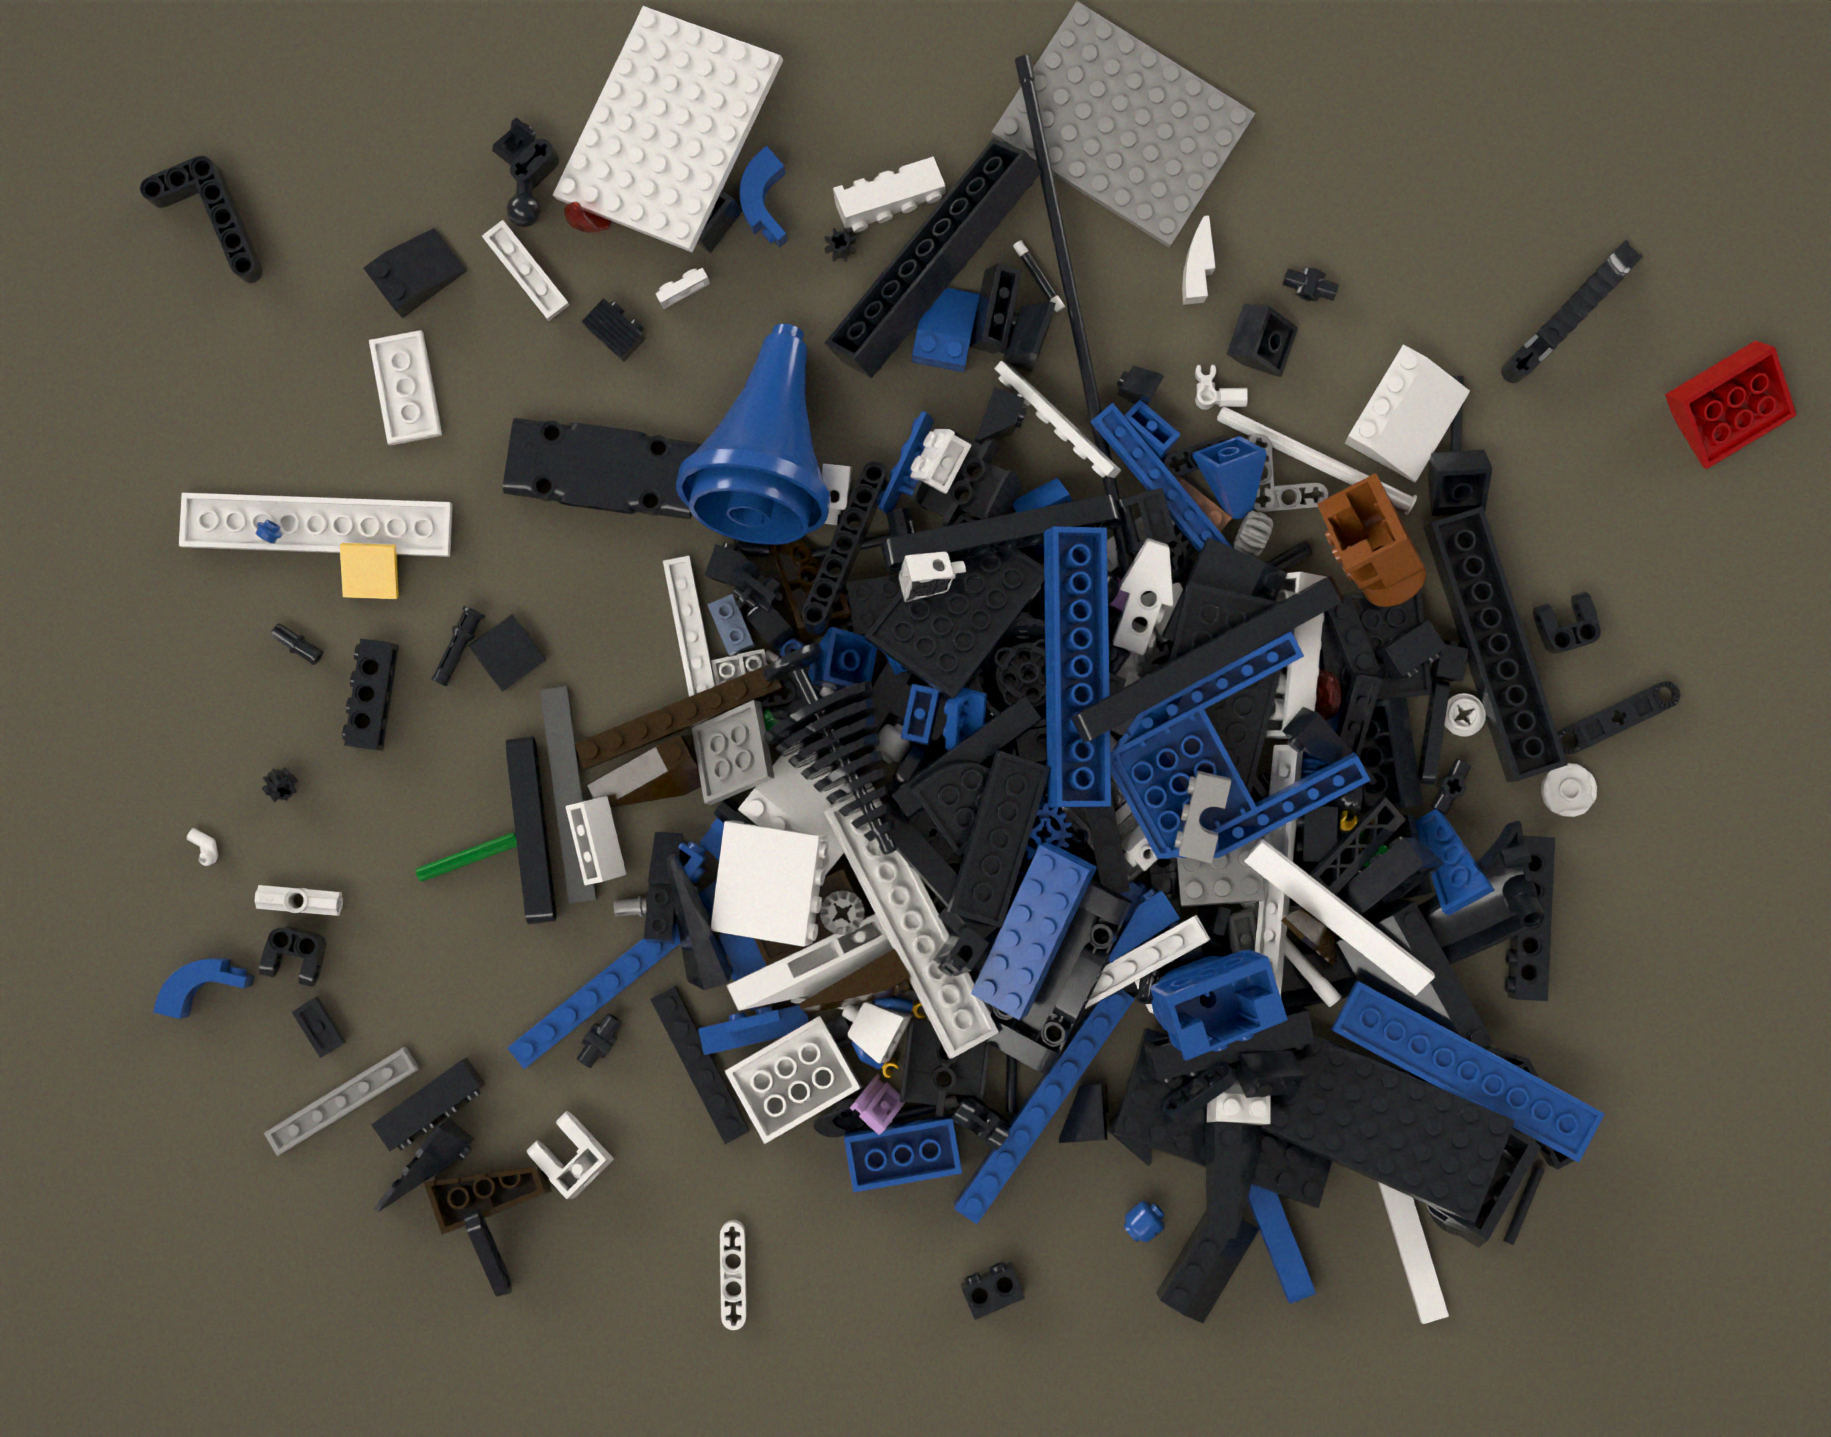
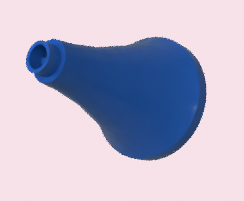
[676,324,831,544]

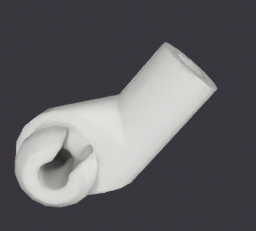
[187,828,218,866]

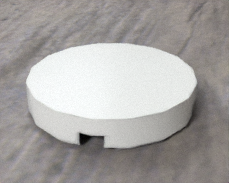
[1541,763,1597,817]

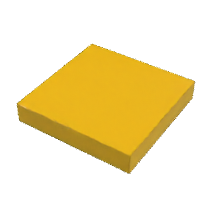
[340,543,399,599]

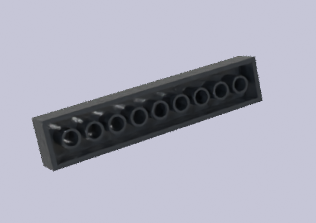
[825,138,1041,379]
[1423,506,1568,782]

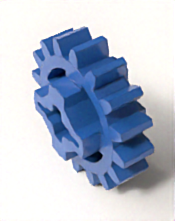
[1025,801,1072,860]

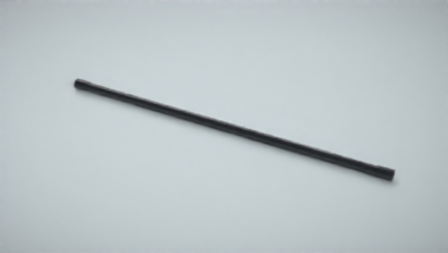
[1015,55,1134,580]

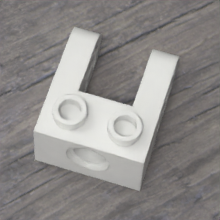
[527,1111,614,1199]

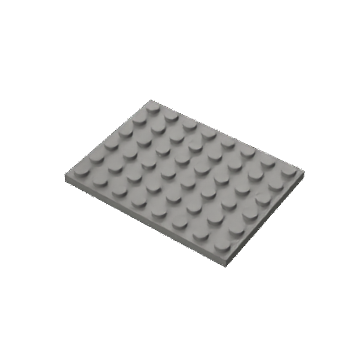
[991,1,1256,248]

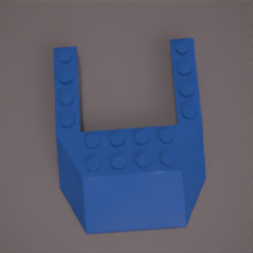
[1110,631,1370,859]

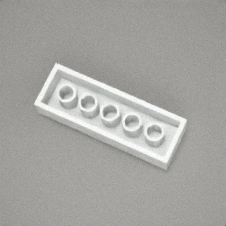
[1265,572,1326,739]

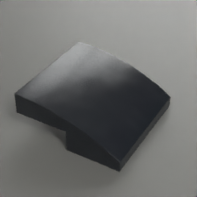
[469,614,546,692]

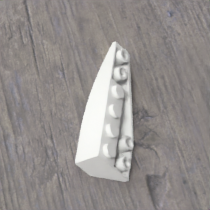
[727,914,893,1011]

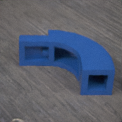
[740,146,788,247]
[153,958,254,1019]

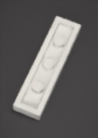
[482,220,569,321]

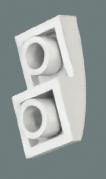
[711,649,767,686]

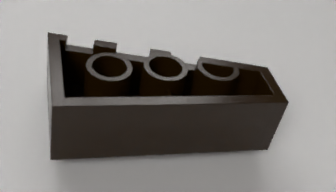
[424,1166,552,1235]

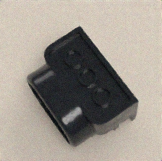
[1427,1129,1541,1248]

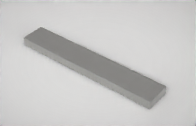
[264,1046,420,1156]

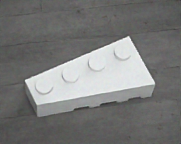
[833,157,945,233]

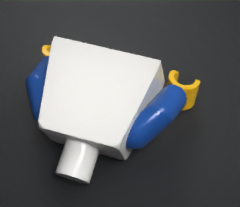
[842,996,926,1078]

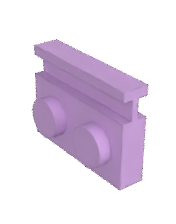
[850,1074,906,1135]

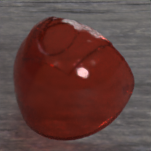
[564,201,611,233]

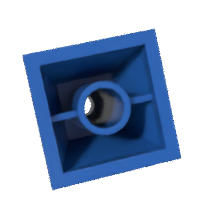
[1192,436,1267,519]

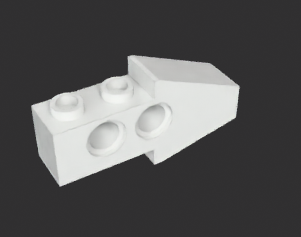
[1113,538,1173,655]

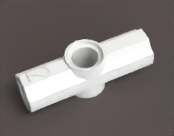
[254,885,343,916]

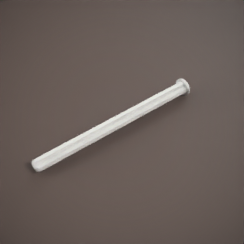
[1217,407,1417,515]

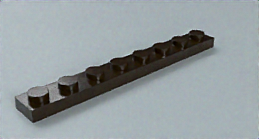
[575,663,784,770]

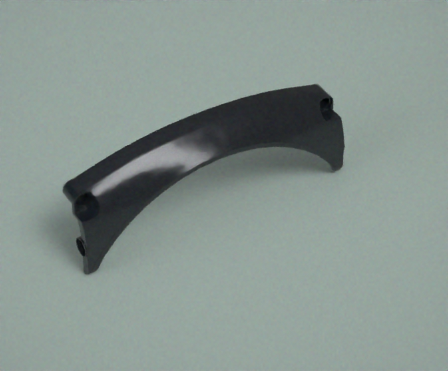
[1169,820,1545,1008]

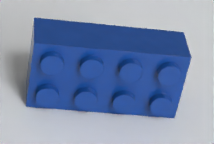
[844,1114,962,1193]

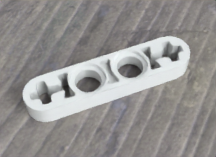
[720,1220,747,1330]

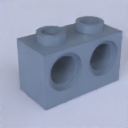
[707,594,756,656]

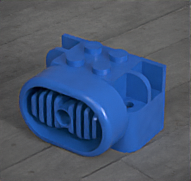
[1150,950,1288,1061]

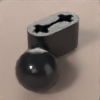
[507,139,559,227]

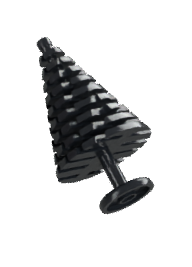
[761,643,897,855]

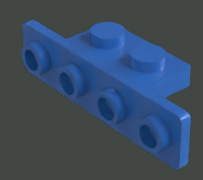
[878,411,934,515]
[699,1005,809,1055]

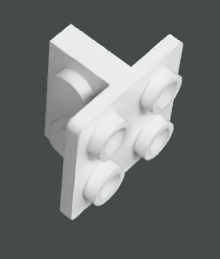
[910,429,971,494]

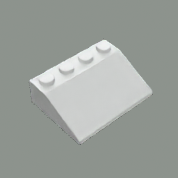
[1345,345,1470,483]
[738,753,852,875]
[725,1016,863,1144]

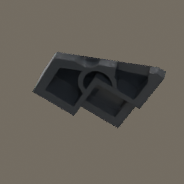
[1059,1084,1109,1143]

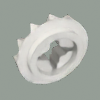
[1444,693,1486,737]

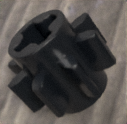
[824,228,856,262]
[262,767,298,802]

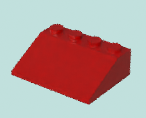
[1665,340,1797,469]

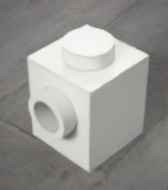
[1121,826,1157,871]

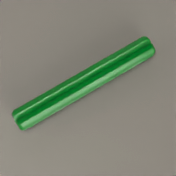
[415,832,517,882]

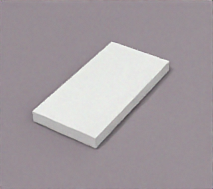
[369,330,442,446]

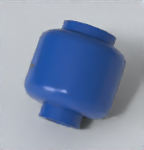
[1124,1201,1165,1242]

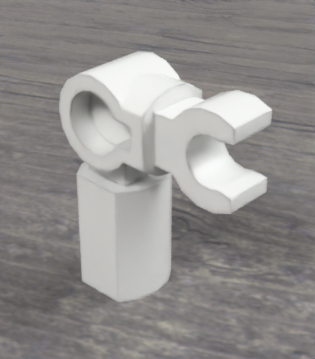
[1195,365,1247,410]

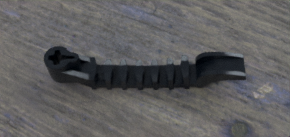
[1501,240,1643,383]

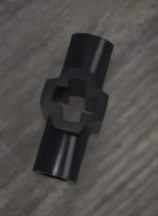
[1282,267,1339,302]
[1430,759,1471,814]
[577,1013,622,1068]

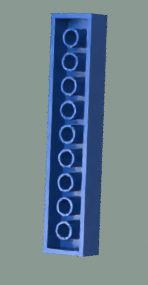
[1044,526,1111,807]

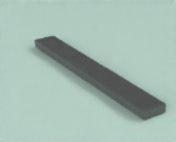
[540,686,597,904]

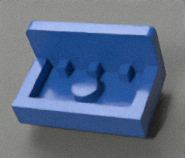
[943,688,987,750]
[678,841,709,884]

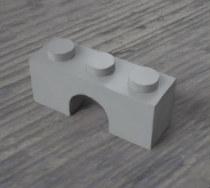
[1174,771,1231,863]

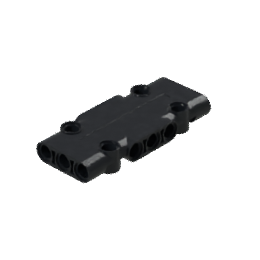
[503,418,701,520]
[985,879,1133,1074]

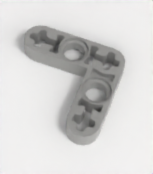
[1247,433,1328,512]

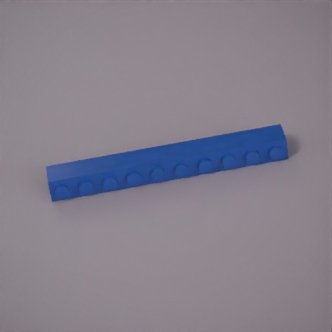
[954,989,1135,1225]

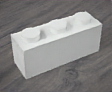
[566,796,626,885]

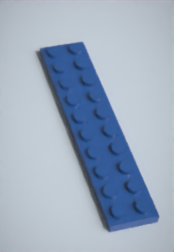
[1331,981,1605,1163]

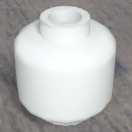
[873,723,912,764]

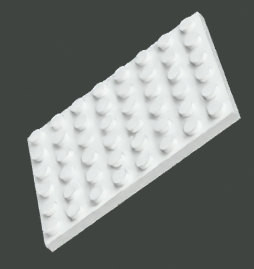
[553,6,783,252]

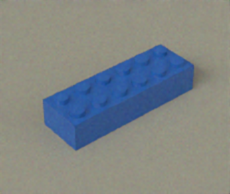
[971,842,1097,1020]

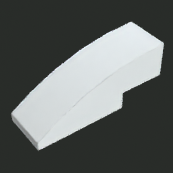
[1182,216,1215,305]

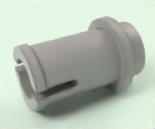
[614,895,647,917]

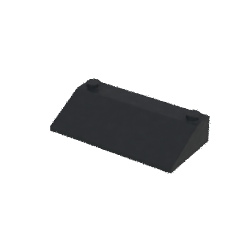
[1335,899,1493,1080]

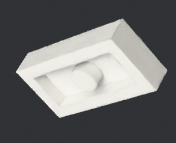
[655,268,710,309]

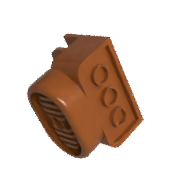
[1317,473,1426,607]

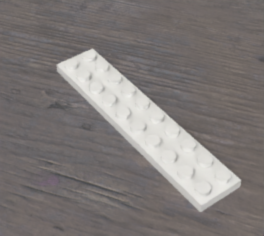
[179,493,453,557]
[824,787,999,1059]

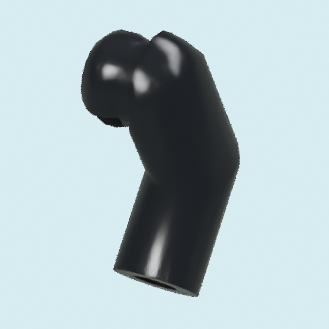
[734,539,770,557]

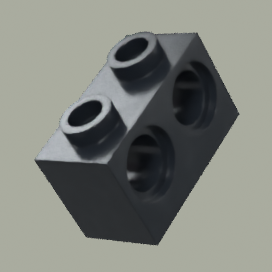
[961,1261,1025,1320]

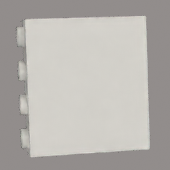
[711,820,829,946]

